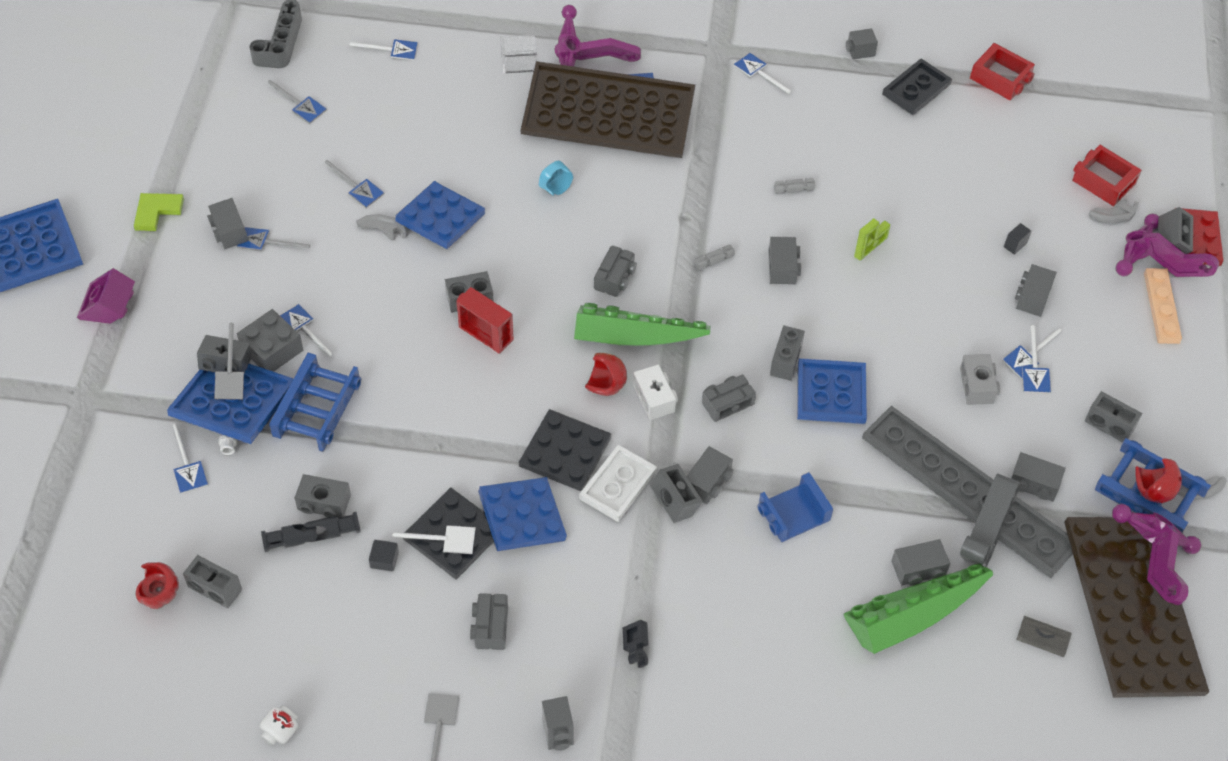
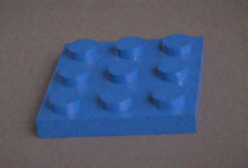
[396,181,485,249]
[797,358,867,424]
[478,477,567,551]

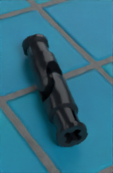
[261,511,361,552]

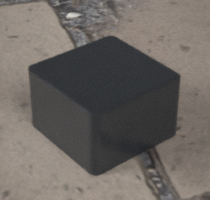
[1004,223,1032,255]
[369,540,399,571]

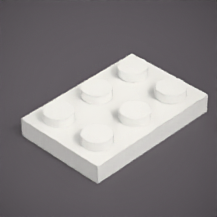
[579,445,657,522]

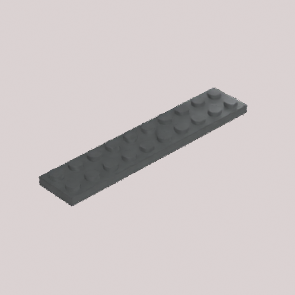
[862,405,1073,578]

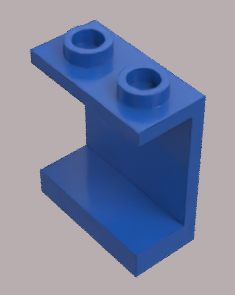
[757,472,833,543]

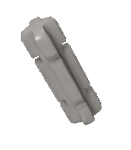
[774,178,815,194]
[695,245,735,270]

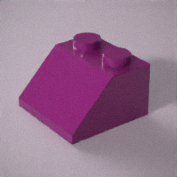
[77,268,135,324]

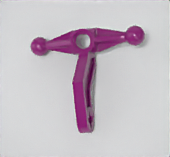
[554,4,641,67]
[1115,213,1219,277]
[1112,504,1202,605]

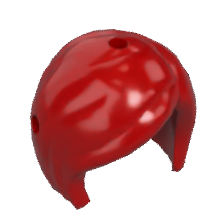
[585,353,627,396]
[1135,458,1182,503]
[135,562,179,609]

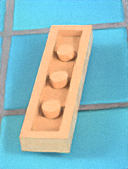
[1144,268,1182,344]

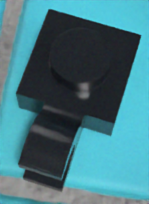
[622,620,648,668]

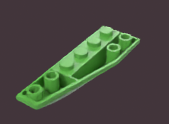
[574,303,711,346]
[843,564,993,654]

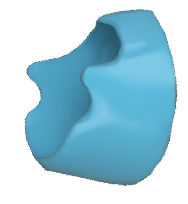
[538,160,574,196]

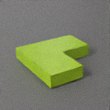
[134,193,184,231]
[854,218,890,261]

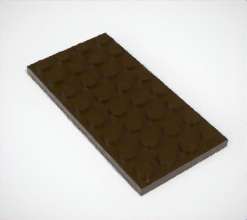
[520,61,696,158]
[1064,517,1210,698]

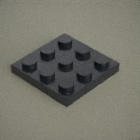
[519,409,611,491]
[403,487,494,580]

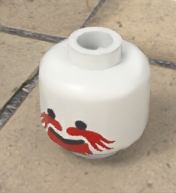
[260,705,298,745]

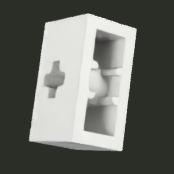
[633,364,678,420]

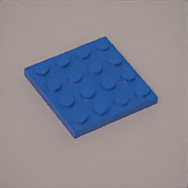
[0,198,84,292]
[167,364,294,444]

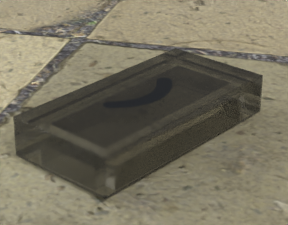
[1016,616,1072,657]

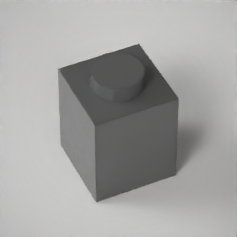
[845,28,878,60]

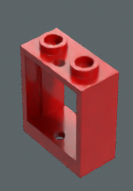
[970,43,1035,101]
[1072,144,1142,207]
[456,287,514,354]

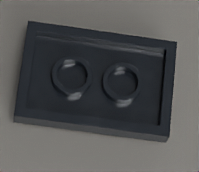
[882,58,952,115]

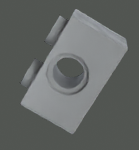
[960,354,1000,405]

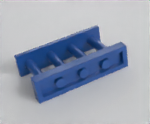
[269,352,361,452]
[1095,438,1211,533]

